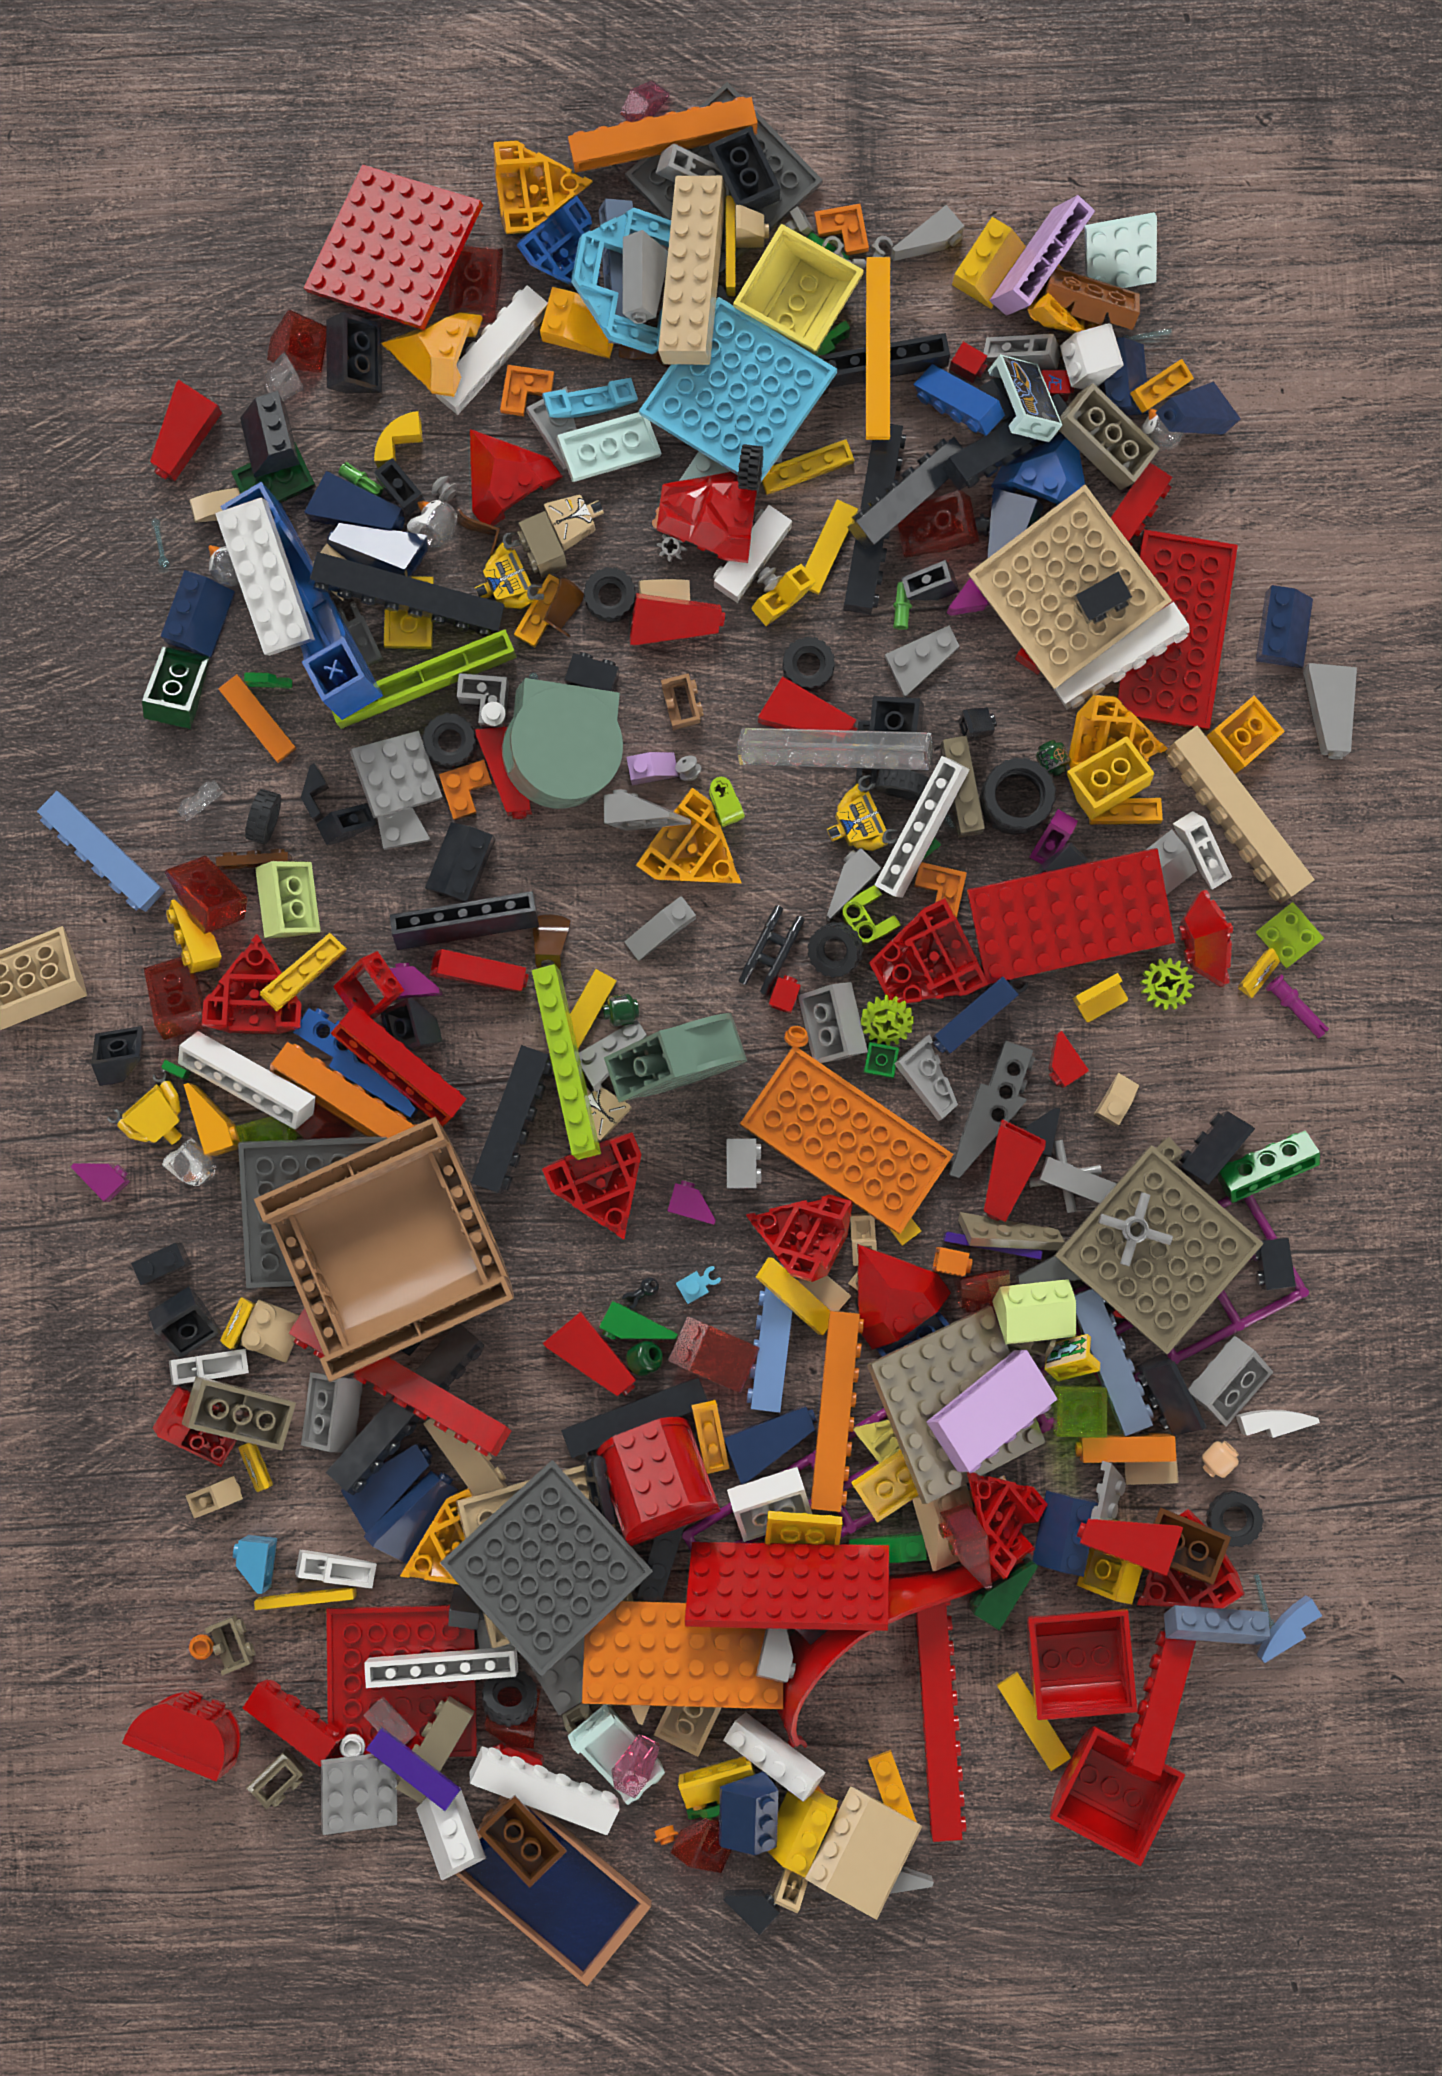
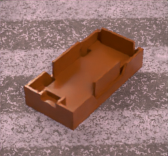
[1044,267,1140,330]

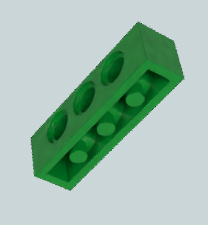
[1218,1130,1320,1203]

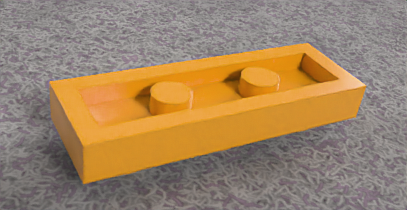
[1130,359,1194,413]
[514,574,559,648]
[1089,798,1163,825]
[691,1400,730,1474]
[868,1750,917,1823]

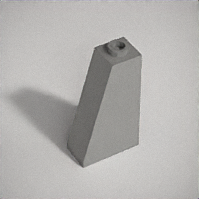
[623,230,668,324]
[1303,663,1357,759]

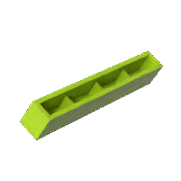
[331,629,517,729]
[532,964,601,1160]

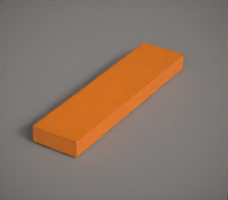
[218,674,297,763]

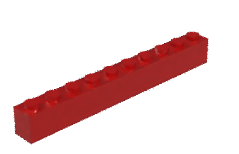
[1015,462,1173,675]
[289,1308,512,1457]
[916,1600,966,1842]

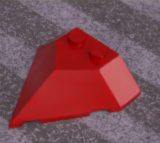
[470,429,563,526]
[1178,890,1233,987]
[202,934,302,1034]
[542,1132,642,1240]
[746,1195,853,1282]
[857,1243,951,1350]
[967,1472,1048,1579]
[1137,1509,1245,1608]

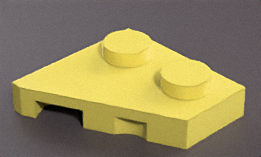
[853,1420,900,1463]

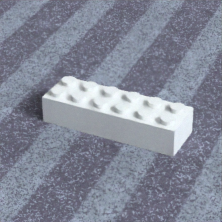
[215,498,315,656]

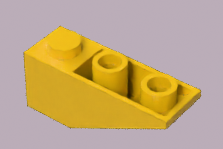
[166,899,222,973]

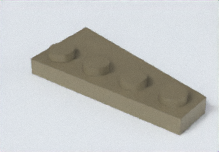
[958,1212,1065,1251]

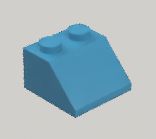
[233,1535,277,1594]

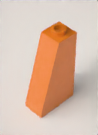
[1075,1433,1176,1463]

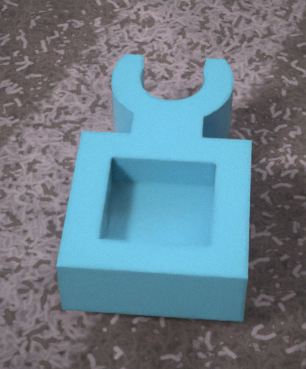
[676,1266,721,1304]

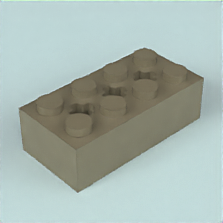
[1059,383,1160,490]
[182,1376,296,1451]

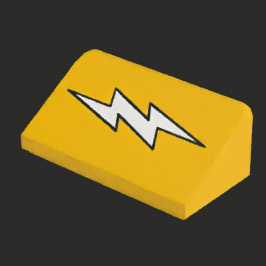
[1238,948,1280,998]
[220,1298,256,1349]
[239,1443,273,1492]

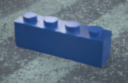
[914,364,1005,436]

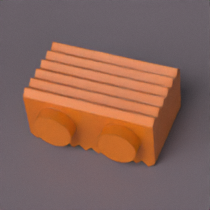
[932,1247,972,1277]

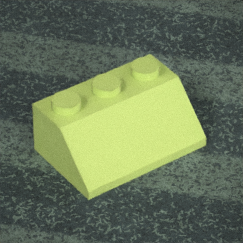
[255,861,321,938]
[992,1279,1076,1344]

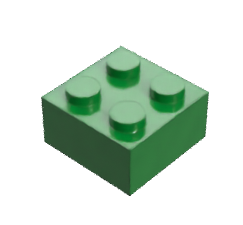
[863,1042,899,1078]

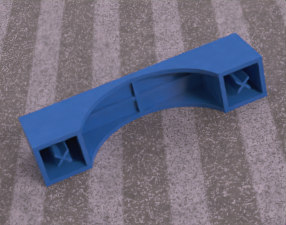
[220,482,383,720]

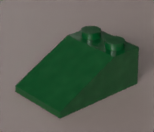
[142,647,209,729]
[968,1558,1038,1631]

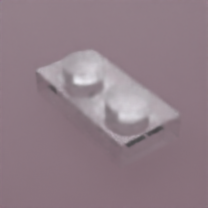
[177,780,224,821]
[363,1697,416,1745]

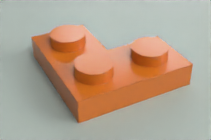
[814,204,869,255]
[500,365,555,416]
[439,760,492,821]
[914,862,967,917]

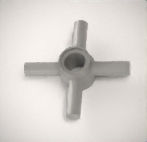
[1028,1140,1102,1213]
[1098,1192,1173,1266]

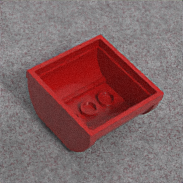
[596,1417,721,1546]
[1027,1609,1138,1720]
[122,1690,241,1781]
[1049,1726,1185,1866]

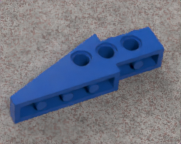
[293,1008,418,1118]

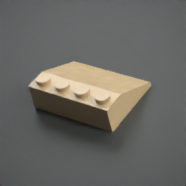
[0,926,87,1030]
[805,1786,922,1920]

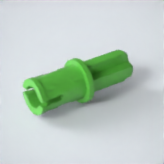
[338,462,383,497]
[893,582,912,630]

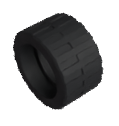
[980,757,1056,835]

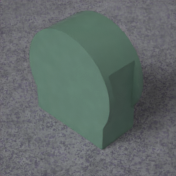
[502,678,623,809]
[604,1013,747,1103]

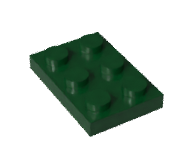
[231,443,316,503]

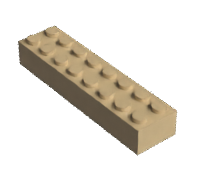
[658,176,727,365]
[1166,726,1315,904]

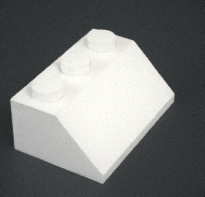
[727,1467,812,1542]
[416,1787,486,1880]

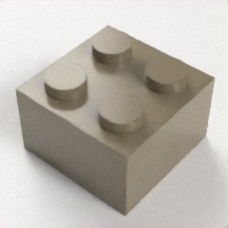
[517,511,567,579]

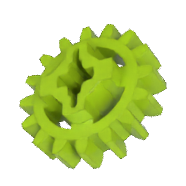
[1140,958,1194,1011]
[861,995,914,1046]

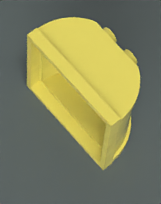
[733,224,864,355]

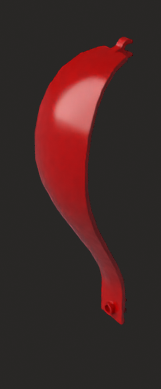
[777,1531,1035,1748]

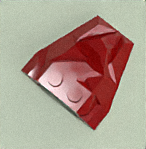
[657,472,757,563]
[869,898,988,1003]

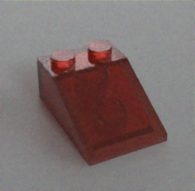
[448,244,503,323]
[898,490,979,558]
[165,855,248,934]
[144,957,206,1040]
[953,1269,1010,1312]
[668,1316,760,1393]
[938,1503,992,1590]

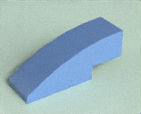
[1257,1595,1322,1663]

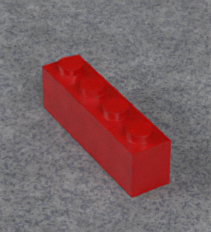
[242,1679,344,1767]

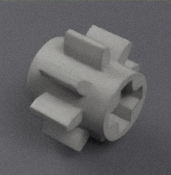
[657,534,687,562]

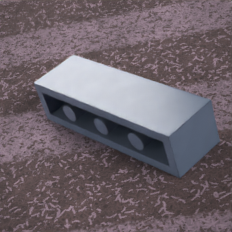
[1164,1605,1270,1645]

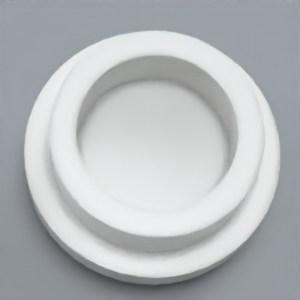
[481,702,506,726]
[340,1734,365,1757]

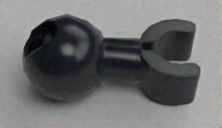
[622,1277,659,1309]

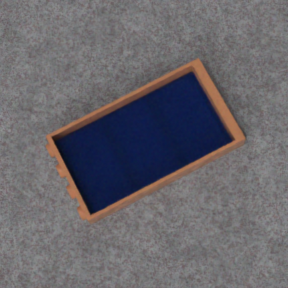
[455,1796,652,1986]

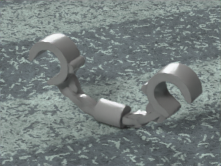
[822,236,893,269]

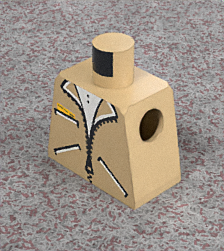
[544,495,604,551]
[586,1087,632,1141]

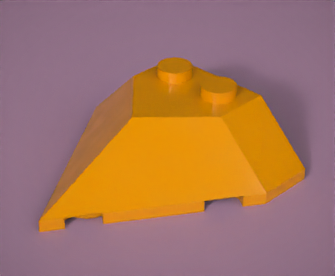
[493,141,593,234]
[1027,264,1101,335]
[382,313,483,397]
[1069,695,1168,769]
[636,788,741,884]
[400,1488,474,1585]

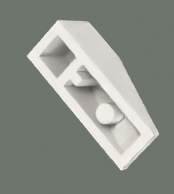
[1173,811,1232,889]

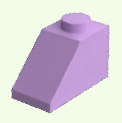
[627,752,679,785]

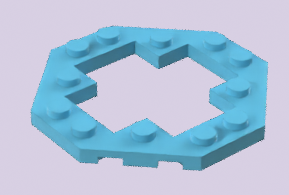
[571,208,671,354]

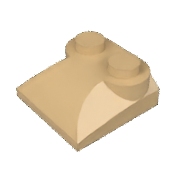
[240,1300,300,1363]

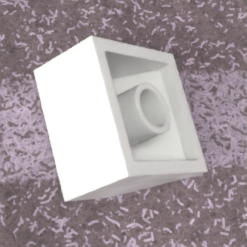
[1060,323,1124,389]

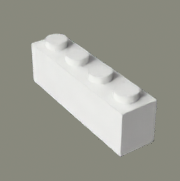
[713,505,792,603]
[723,1713,826,1802]

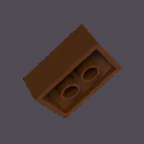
[1153,1507,1231,1585]
[478,1795,567,1888]

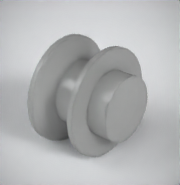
[432,476,457,502]
[757,567,783,592]
[675,755,701,781]

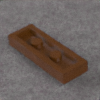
[216,849,292,870]

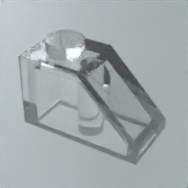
[264,352,304,401]

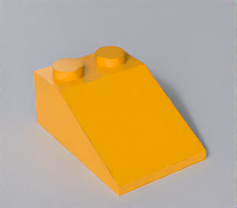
[540,287,614,359]
[1206,695,1285,774]
[184,1083,244,1156]

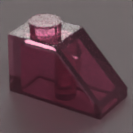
[620,80,670,122]
[611,1734,660,1799]

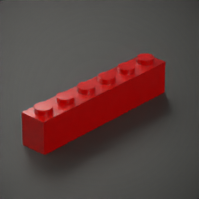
[330,1005,466,1127]
[1124,1630,1196,1782]

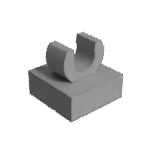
[785,206,814,237]

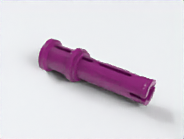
[1265,974,1329,1039]

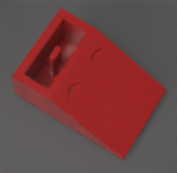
[153,1386,237,1467]

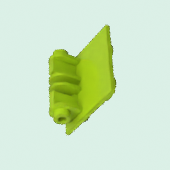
[1256,902,1324,969]

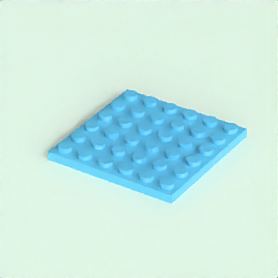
[639,297,837,482]

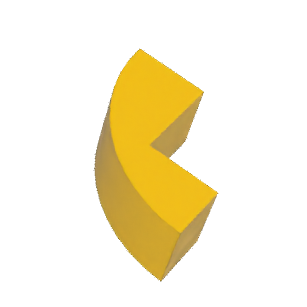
[374,411,423,468]
[751,564,816,626]

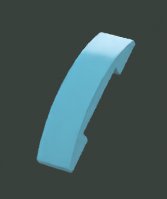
[542,378,638,418]

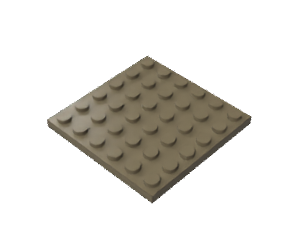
[1054,1145,1263,1354]
[867,1306,1045,1504]

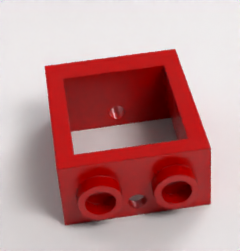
[333,951,405,1019]

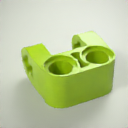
[709,777,745,828]
[842,885,901,945]

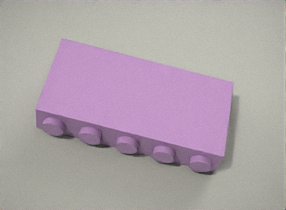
[989,195,1095,316]
[927,1350,1057,1473]

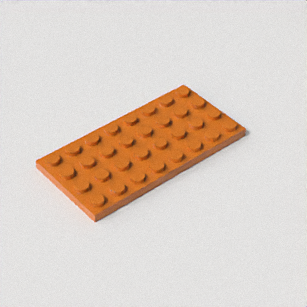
[739,1046,954,1235]
[582,1601,783,1709]

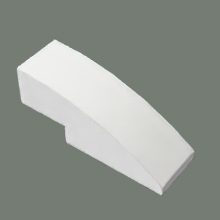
[169,1349,249,1385]
[1236,1410,1320,1438]
[295,1550,377,1588]

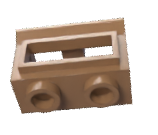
[661,673,704,731]

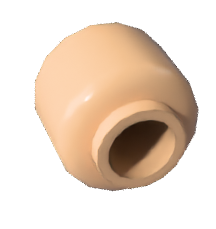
[1202,1441,1239,1478]

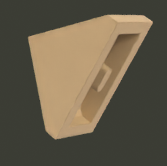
[774,1868,808,1913]

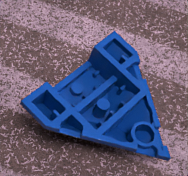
[517,196,600,287]
[991,434,1085,506]

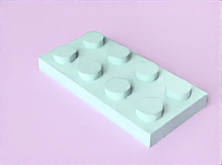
[556,412,662,482]

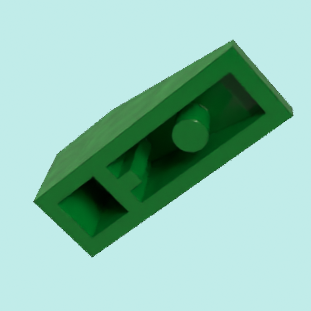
[599,1301,678,1340]
[849,1532,927,1563]

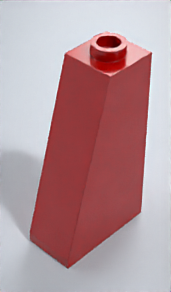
[150,380,222,481]
[629,593,725,645]
[758,676,857,745]
[476,727,532,819]
[429,949,528,992]
[984,1119,1046,1222]
[543,1311,637,1396]
[1077,1519,1183,1576]

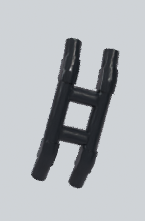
[738,905,805,995]

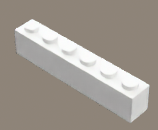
[436,286,548,415]
[1054,602,1190,709]
[875,756,970,898]
[178,1031,315,1130]
[364,1647,518,1688]
[470,1746,620,1835]

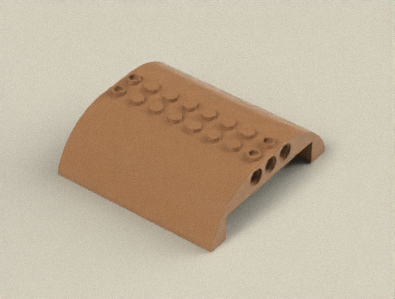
[254,1117,514,1382]

